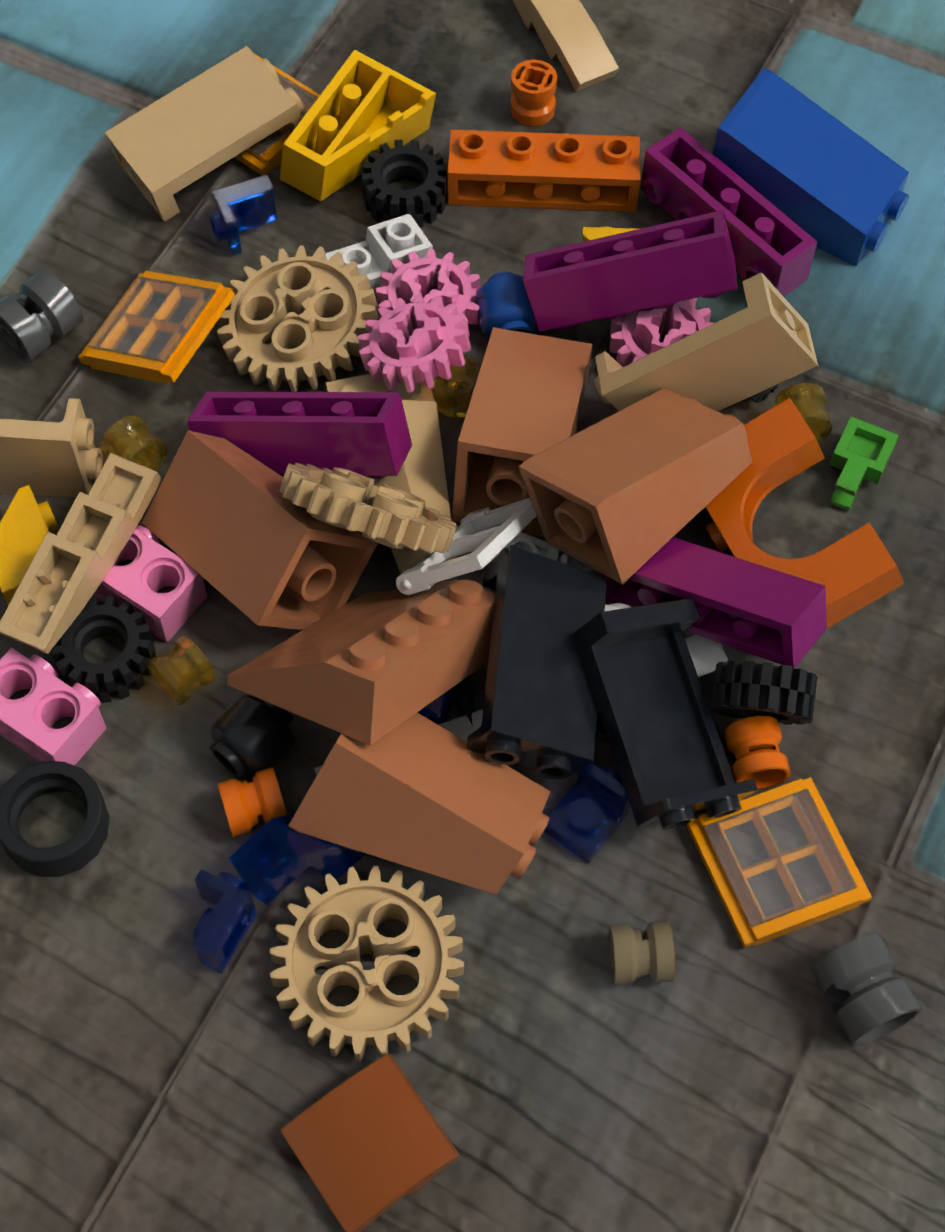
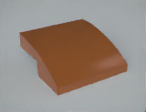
[280,1054,460,1232]

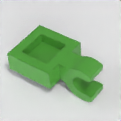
[829,416,899,511]

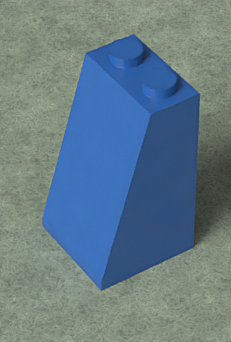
[713,68,909,267]

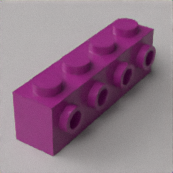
[640,127,817,297]
[523,210,738,332]
[187,392,412,478]
[600,537,827,669]

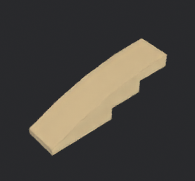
[513,0,619,92]
[0,453,162,654]

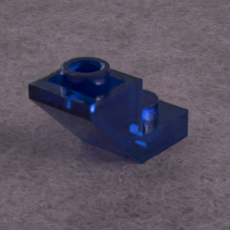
[228,814,366,905]

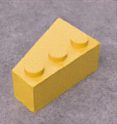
[280,50,436,202]

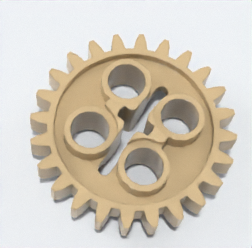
[217,245,379,392]
[279,463,457,554]
[270,866,464,1061]

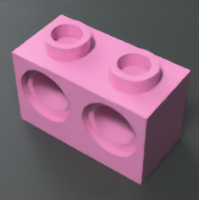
[93,525,208,643]
[0,647,107,766]

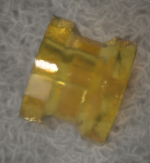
[432,354,481,418]
[775,383,833,442]
[101,415,167,471]
[147,636,217,706]

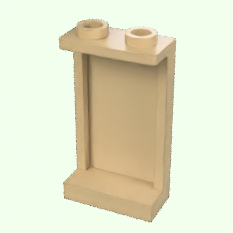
[104,46,305,222]
[594,272,818,412]
[0,398,103,498]

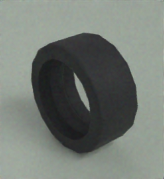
[0,761,110,877]

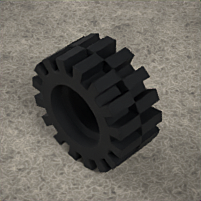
[362,139,448,228]
[51,595,156,703]
[711,660,818,725]

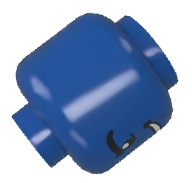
[475,272,539,340]

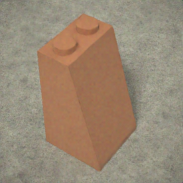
[452,327,592,537]
[519,388,753,584]
[142,430,378,630]
[288,712,551,895]

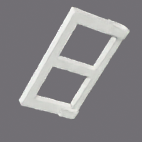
[396,498,536,595]

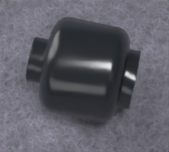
[209,694,294,779]

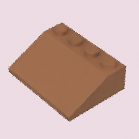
[227,579,495,745]

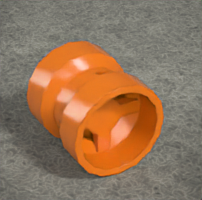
[510,59,557,127]
[724,716,791,790]
[217,767,288,837]

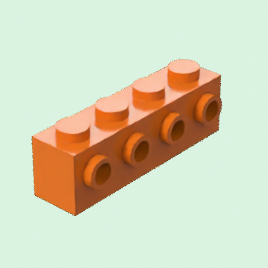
[448,130,640,212]

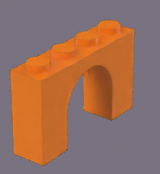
[704,398,904,628]

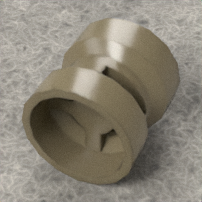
[608,922,675,985]

